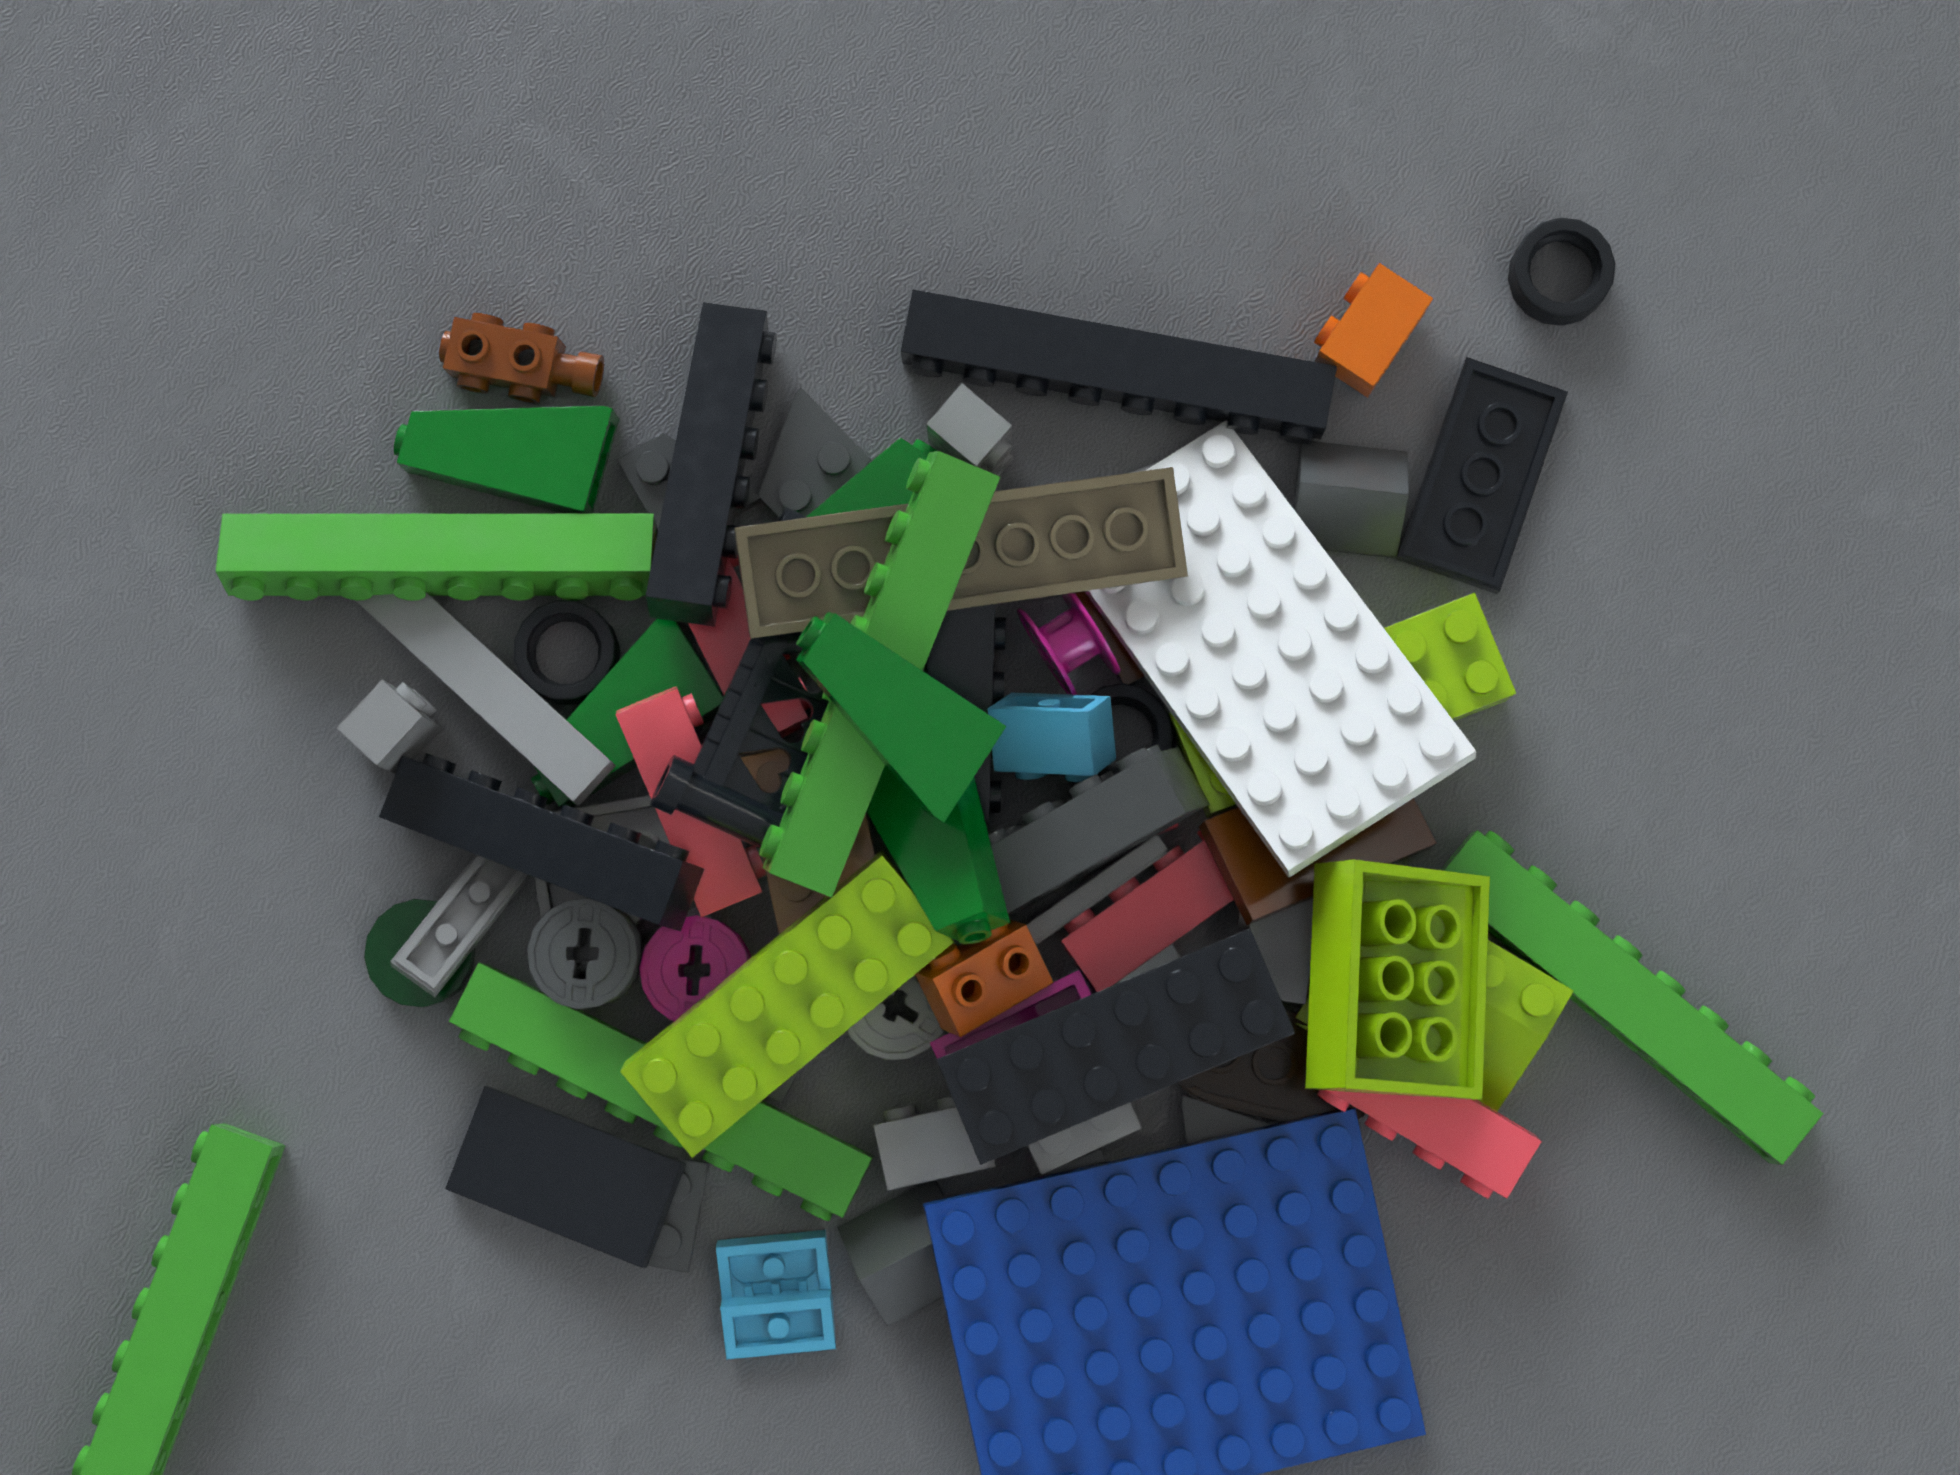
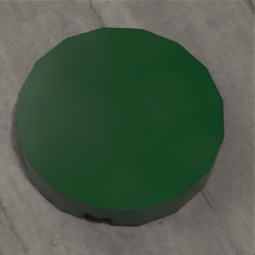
[364,899,476,1008]

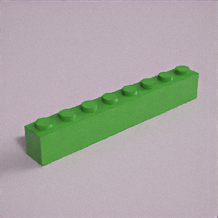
[759,451,1000,897]
[215,513,658,601]
[1440,830,1824,1165]
[449,962,874,1222]
[72,1123,286,1475]

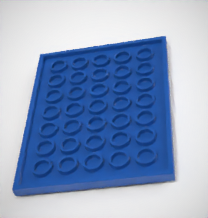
[923,1107,1426,1475]

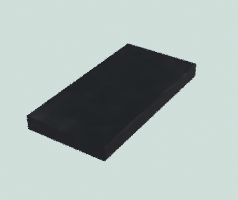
[1396,357,1568,594]
[445,1086,686,1268]

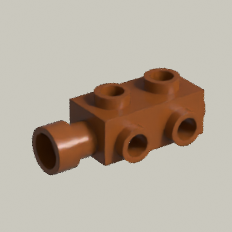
[439,313,604,404]

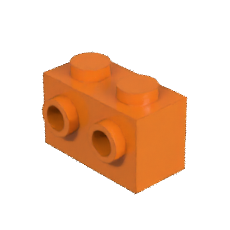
[1314,263,1433,398]
[915,919,1054,1037]

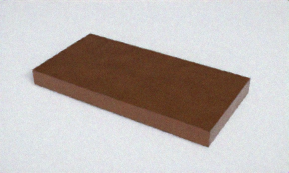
[1199,798,1437,925]

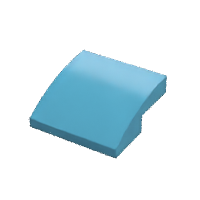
[716,1230,836,1360]

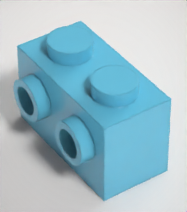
[987,692,1116,782]

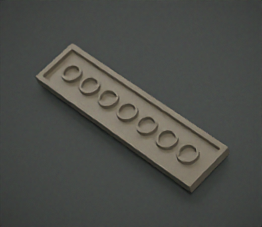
[734,467,1188,639]

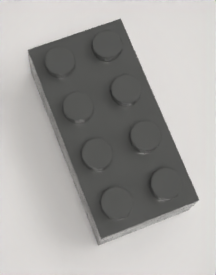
[989,744,1210,915]

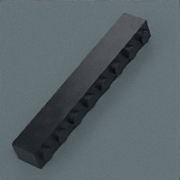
[901,290,1337,444]

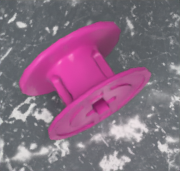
[1017,593,1121,695]
[639,915,751,1021]

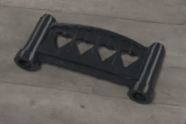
[650,507,829,848]

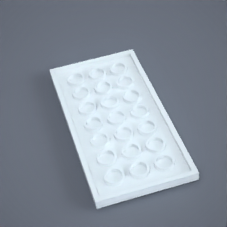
[1085,420,1476,878]

